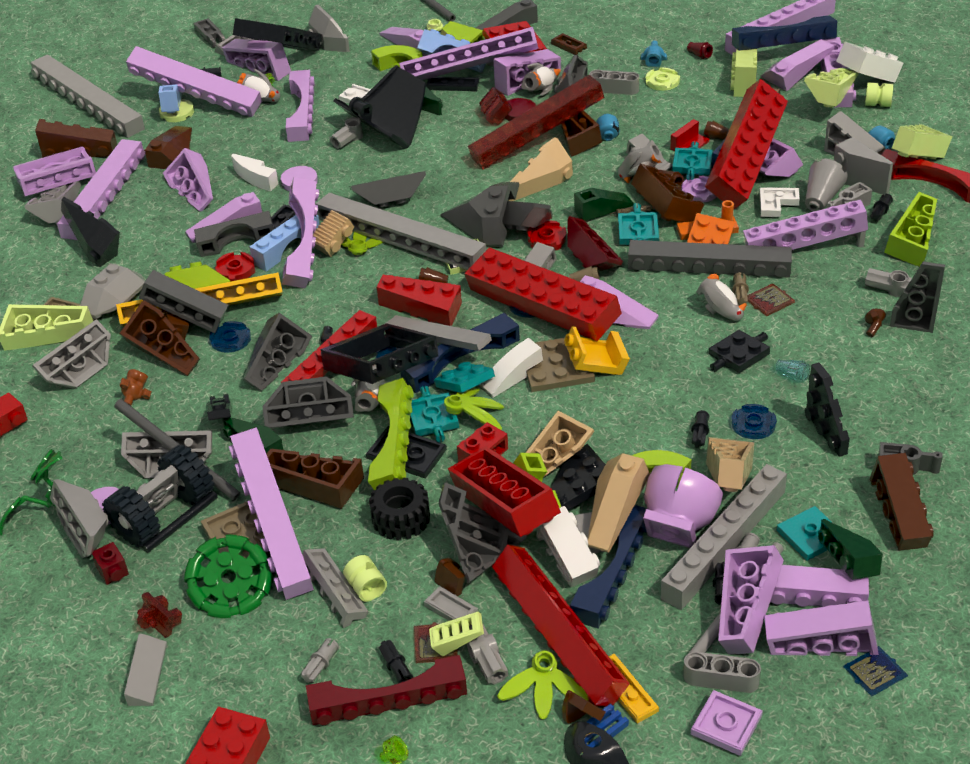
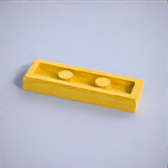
[609,654,659,723]

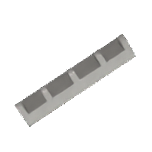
[302,548,368,628]

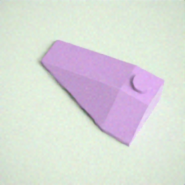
[761,39,834,91]
[163,148,213,211]

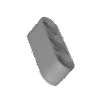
[589,70,639,95]
[683,652,761,693]

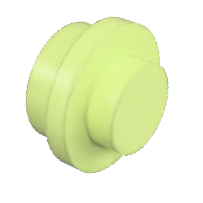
[427,19,443,31]

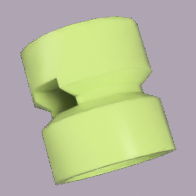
[865,82,893,108]
[343,555,387,602]

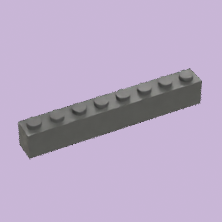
[628,240,792,277]

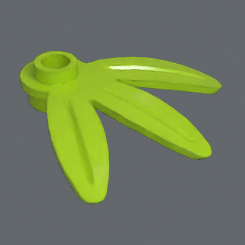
[341,232,384,255]
[444,386,504,430]
[497,651,590,719]

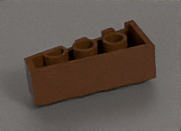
[35,119,117,158]
[631,163,705,222]
[266,449,364,509]
[869,453,934,551]

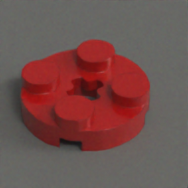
[527,220,567,250]
[215,252,255,282]

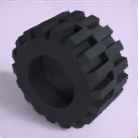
[369,478,430,540]

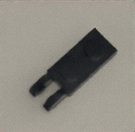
[207,394,232,420]

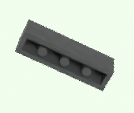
[139,270,229,333]

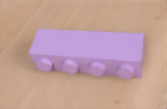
[770,565,869,607]

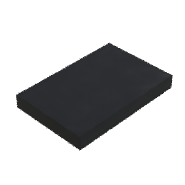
[366,426,447,479]

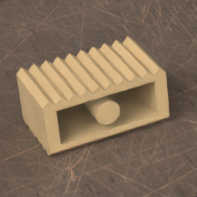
[313,210,354,257]

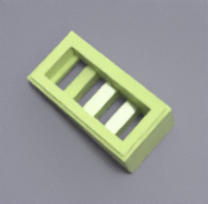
[429,612,484,656]

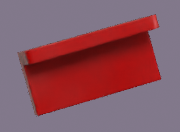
[670,119,709,151]

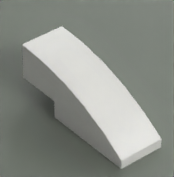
[231,154,278,192]
[480,338,543,398]

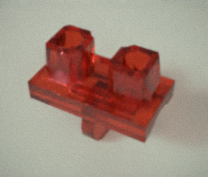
[137,592,182,638]

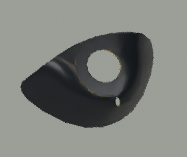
[564,721,629,764]

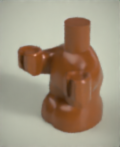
[120,369,152,406]

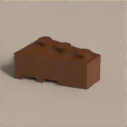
[557,99,602,157]

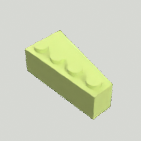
[892,124,953,160]
[0,304,93,351]

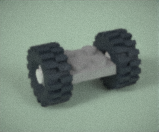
[102,445,214,548]

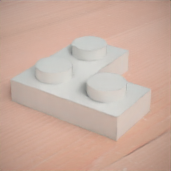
[759,188,800,217]

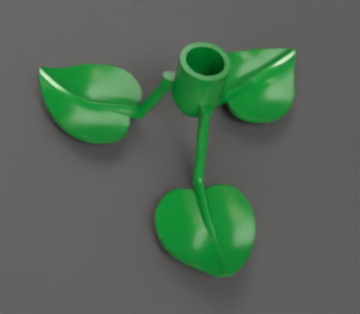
[0,449,62,536]

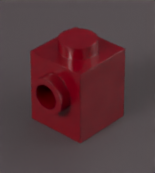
[92,542,129,585]

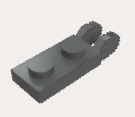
[193,18,225,48]

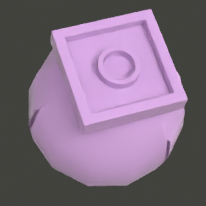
[643,464,723,548]

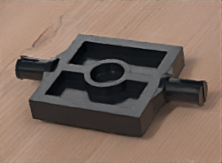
[709,330,770,373]

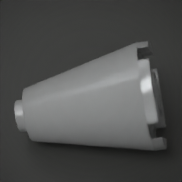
[805,158,847,211]

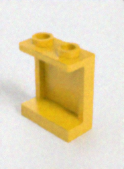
[564,327,630,375]

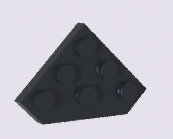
[805,362,850,457]
[551,443,606,510]

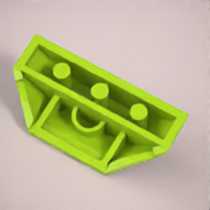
[164,261,230,289]

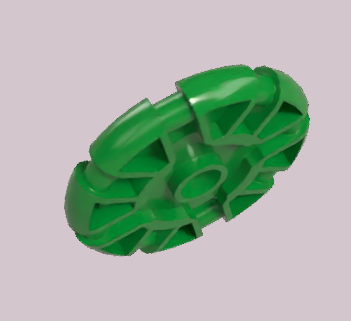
[184,534,273,618]

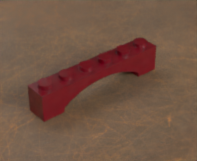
[306,655,467,725]

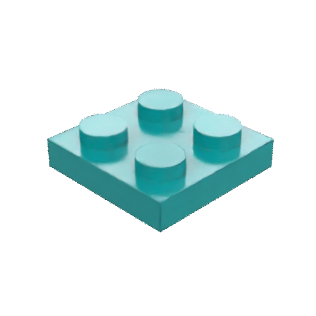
[434,362,495,393]

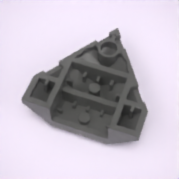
[440,182,520,247]
[438,482,527,583]

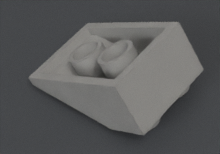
[834,137,893,195]

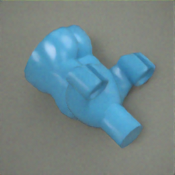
[641,40,667,67]

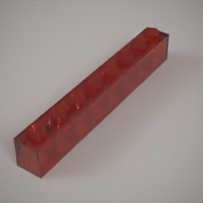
[468,75,605,170]

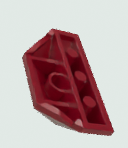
[567,216,623,271]

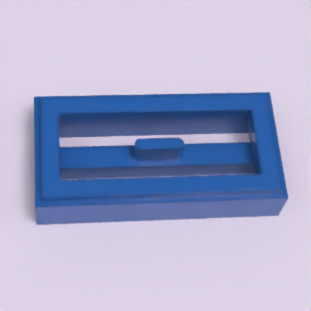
[584,703,629,747]

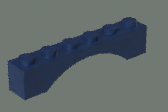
[732,15,837,51]
[401,313,520,393]
[570,505,647,629]

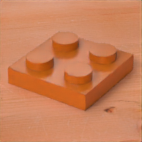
[687,213,735,244]

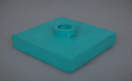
[776,506,831,561]

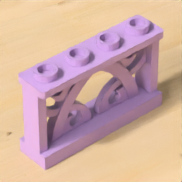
[13,147,96,196]

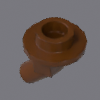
[865,308,886,337]

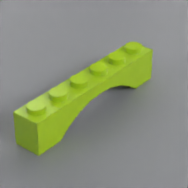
[368,378,414,490]

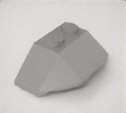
[308,5,350,52]
[80,263,145,319]
[32,319,111,389]
[121,431,212,479]
[50,479,108,558]

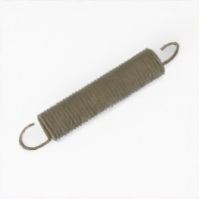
[610,204,655,216]

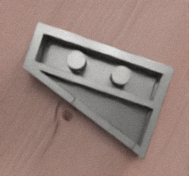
[824,111,885,155]

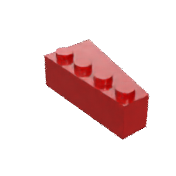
[376,275,462,326]

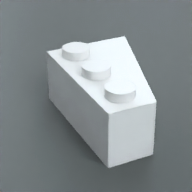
[836,42,903,83]
[536,506,600,587]

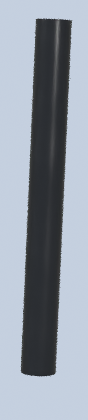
[142,491,218,553]

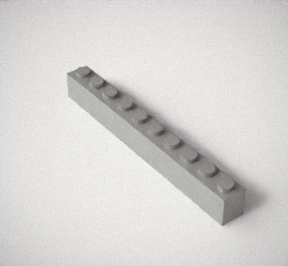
[30,54,145,138]
[315,193,486,270]

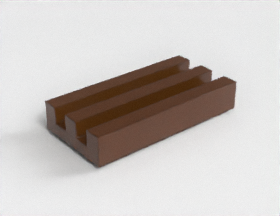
[551,33,587,55]

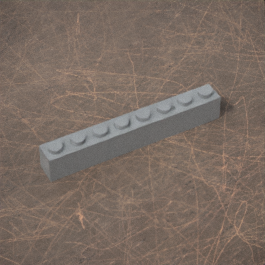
[661,464,787,611]

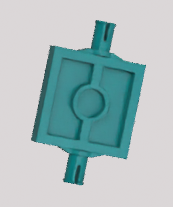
[672,141,713,180]
[618,203,659,245]
[410,386,459,442]

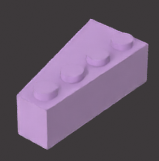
[222,39,291,81]
[493,49,561,96]
[718,545,784,654]
[764,601,879,656]

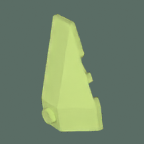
[804,68,859,108]

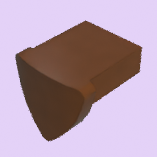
[435,558,466,596]
[562,690,606,723]

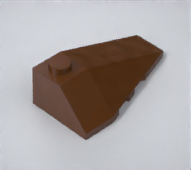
[144,126,192,169]
[119,300,200,376]

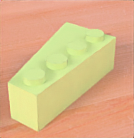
[730,48,757,97]

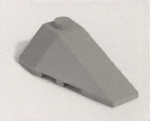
[24,180,82,224]

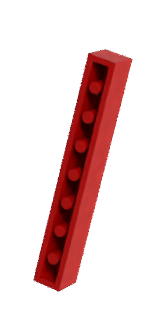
[492,544,630,706]

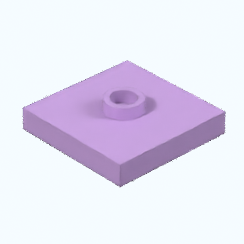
[691,690,763,756]

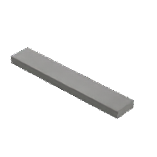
[385,315,492,351]

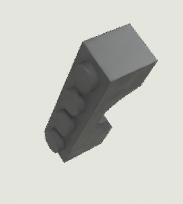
[194,211,274,257]

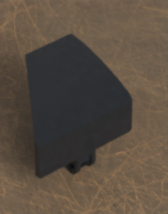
[333,65,426,149]

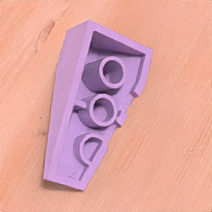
[380,27,427,56]
[759,138,803,177]
[185,192,262,243]
[580,275,659,329]

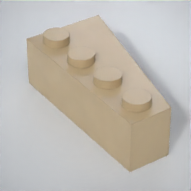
[706,437,754,492]

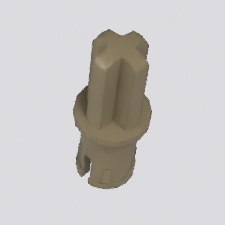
[732,272,749,305]

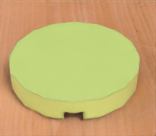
[645,68,680,91]
[159,99,194,122]

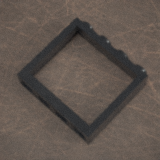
[233,18,322,51]
[320,323,439,384]

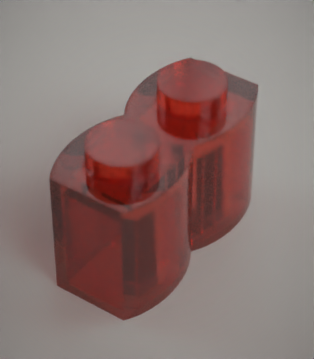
[479,87,512,125]

